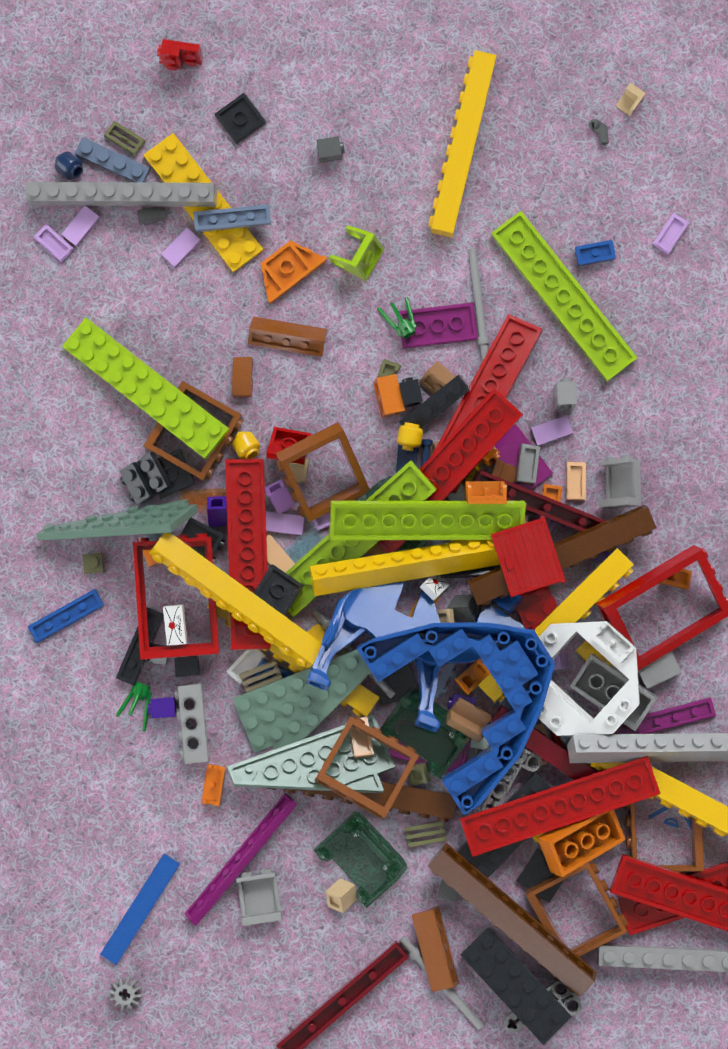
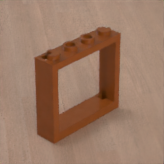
[144,381,243,482]
[276,422,370,522]
[314,716,419,820]
[625,797,704,872]
[526,861,628,957]

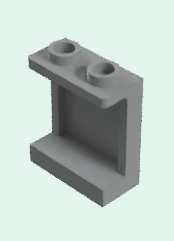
[599,455,641,509]
[236,868,282,926]

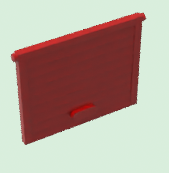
[491,516,566,597]

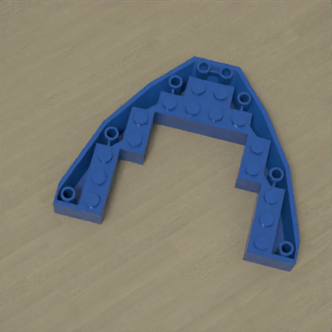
[357,623,555,815]

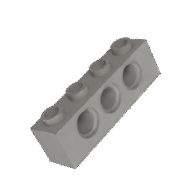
[175,684,210,764]

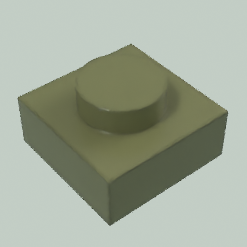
[82,553,104,574]
[408,762,431,786]

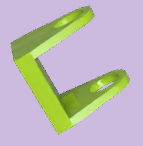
[328,225,385,282]

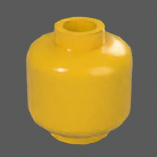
[397,422,423,451]
[232,431,260,459]

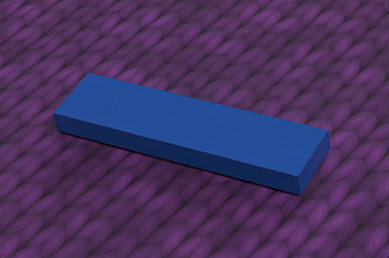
[27,589,105,643]

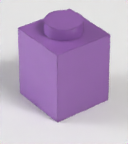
[265,479,295,514]

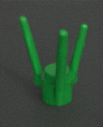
[377,297,417,339]
[116,682,152,732]

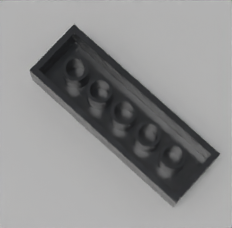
[457,772,551,878]
[460,927,573,1046]

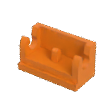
[373,374,405,418]
[465,481,507,504]
[201,764,227,806]

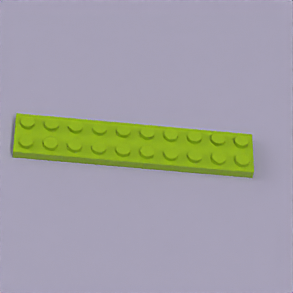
[491,211,637,382]
[62,317,230,460]
[286,460,437,617]
[329,501,526,540]

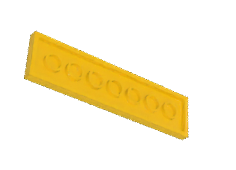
[143,133,264,273]

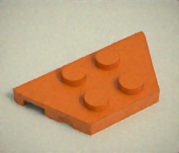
[261,240,327,304]

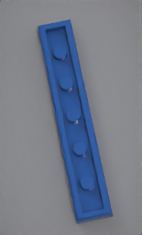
[100,853,181,965]

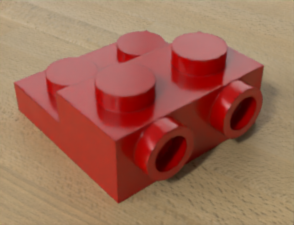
[157,39,203,71]
[266,427,311,465]
[516,586,558,630]

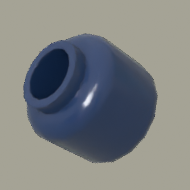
[55,151,83,180]

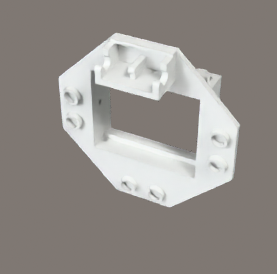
[538,621,640,736]

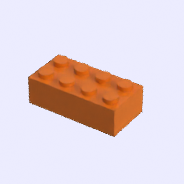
[537,810,625,877]

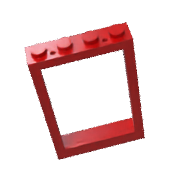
[133,533,220,660]
[596,545,728,671]

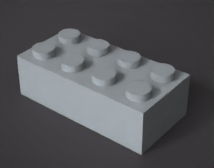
[570,654,658,731]

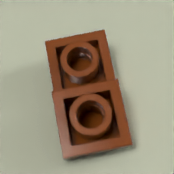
[232,357,253,398]

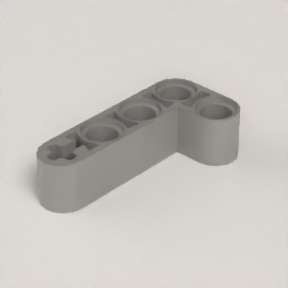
[476,748,542,811]
[503,979,582,1033]

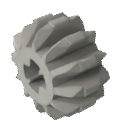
[109,976,143,1011]

